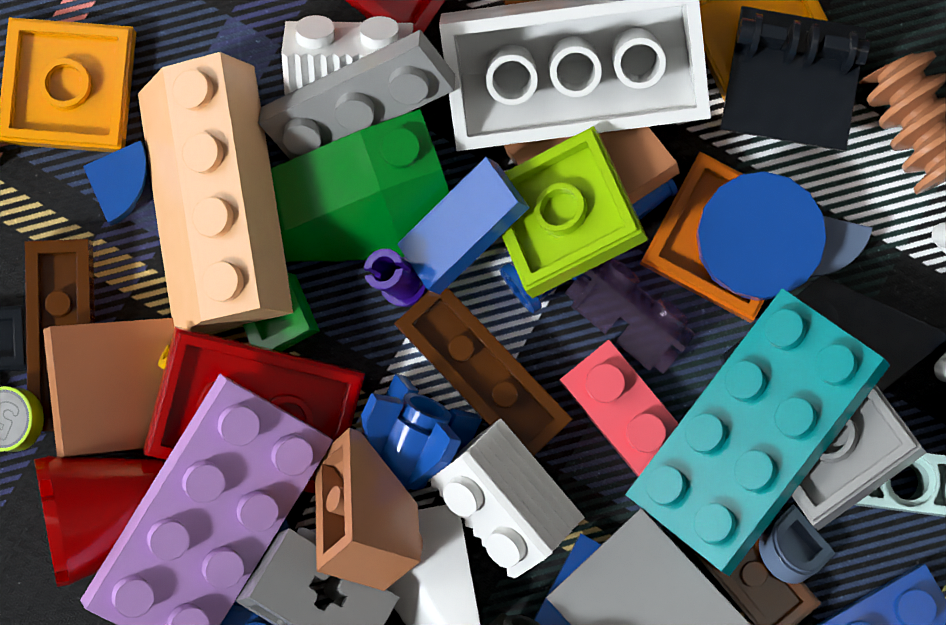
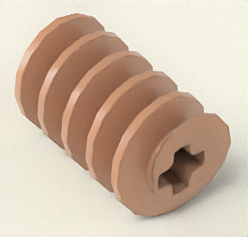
[858,51,946,195]

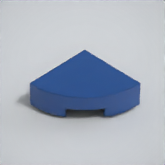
[83,140,149,226]

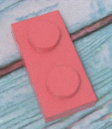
[559,340,679,477]

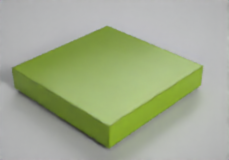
[502,126,648,299]

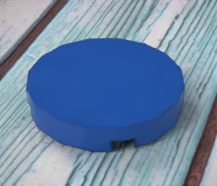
[696,172,827,301]

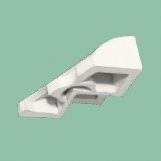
[387,505,481,625]

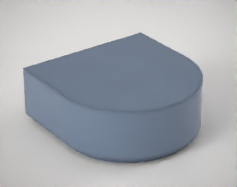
[759,504,835,584]

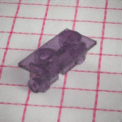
[565,258,695,374]

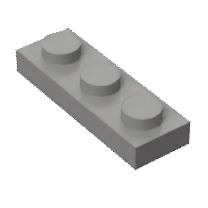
[258,30,455,160]

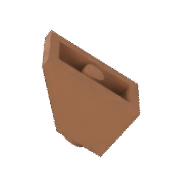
[315,428,423,591]

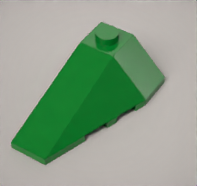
[271,109,449,263]

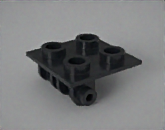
[720,6,870,152]

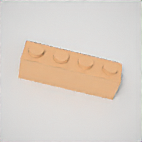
[138,52,293,333]

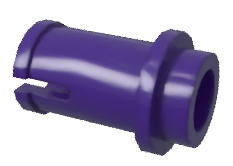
[364,249,427,307]

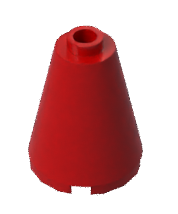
[34,456,166,587]

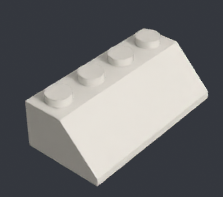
[439,0,711,151]

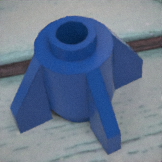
[361,374,482,491]

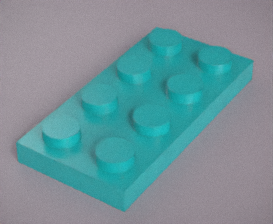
[625,288,890,576]

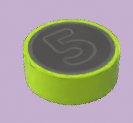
[0,386,44,452]

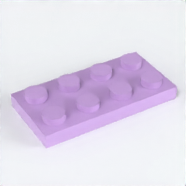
[80,374,333,625]

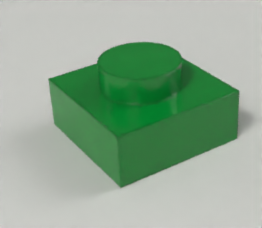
[242,272,320,352]

